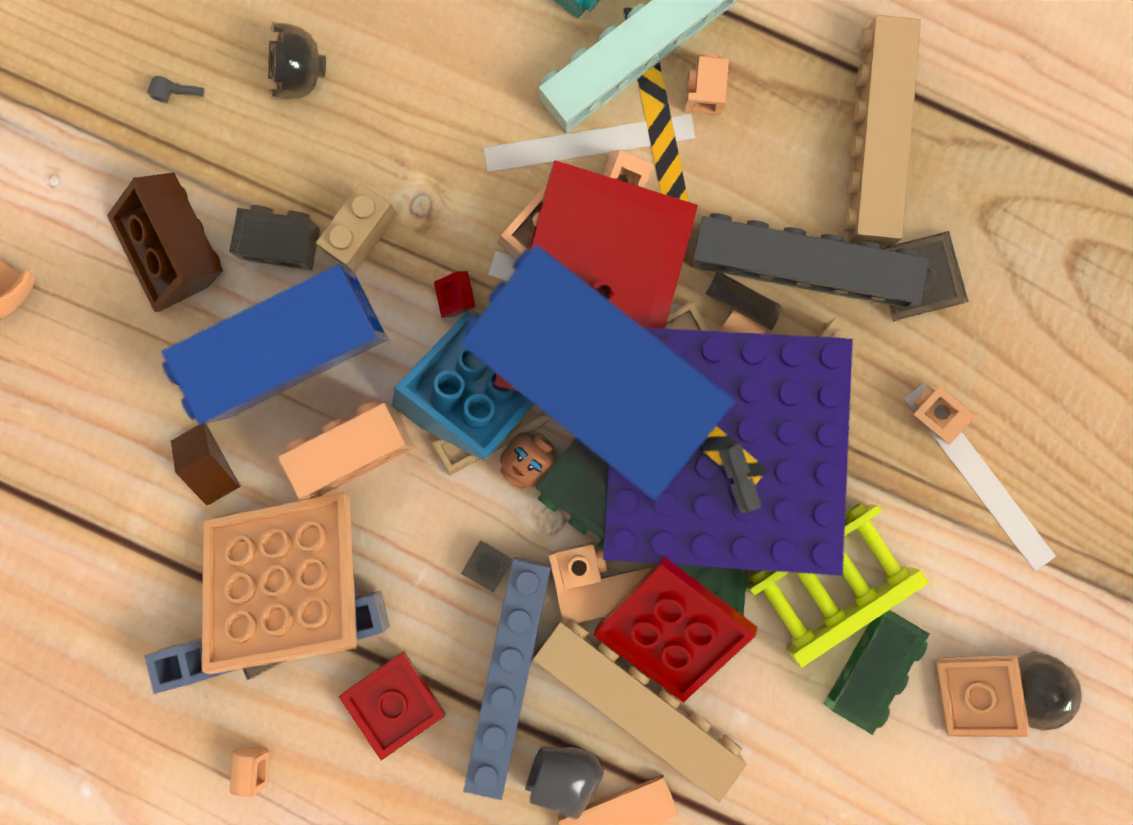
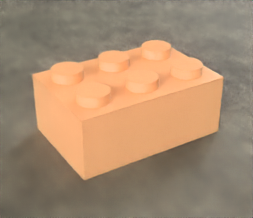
[278,400,416,499]

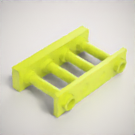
[744,502,930,668]

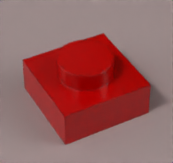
[434,271,476,318]

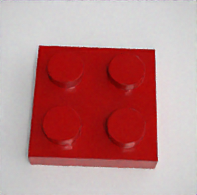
[338,651,446,761]

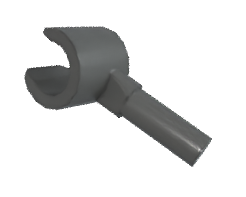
[147,76,204,103]

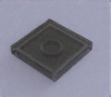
[881,231,969,322]

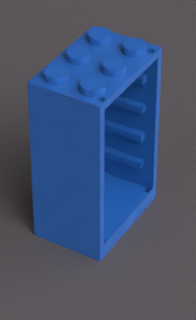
[161,264,389,425]

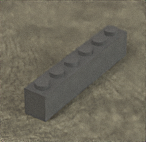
[692,213,929,310]

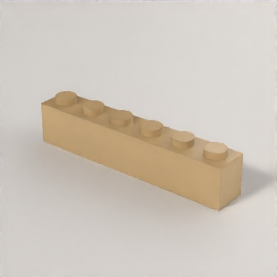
[844,15,921,247]
[533,618,747,803]

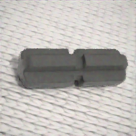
[719,444,761,513]

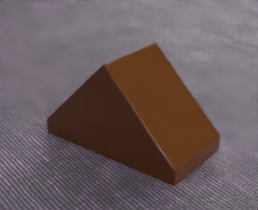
[171,423,241,506]

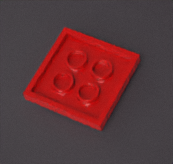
[593,556,757,703]

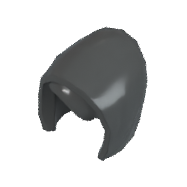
[525,747,604,820]

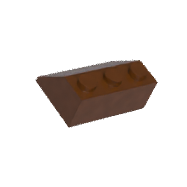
[107,172,223,312]

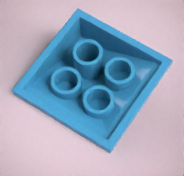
[392,311,534,461]

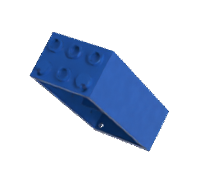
[460,244,736,501]

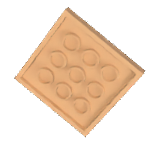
[202,492,357,674]

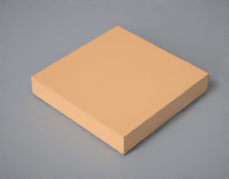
[935,655,1030,737]

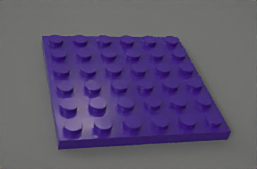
[603,328,853,576]

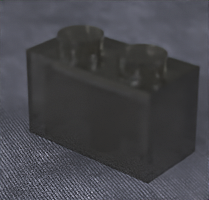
[229,205,320,271]

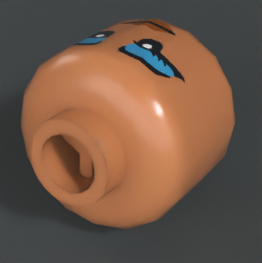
[500,432,556,489]

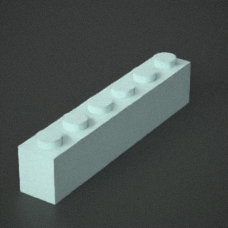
[539,0,737,134]

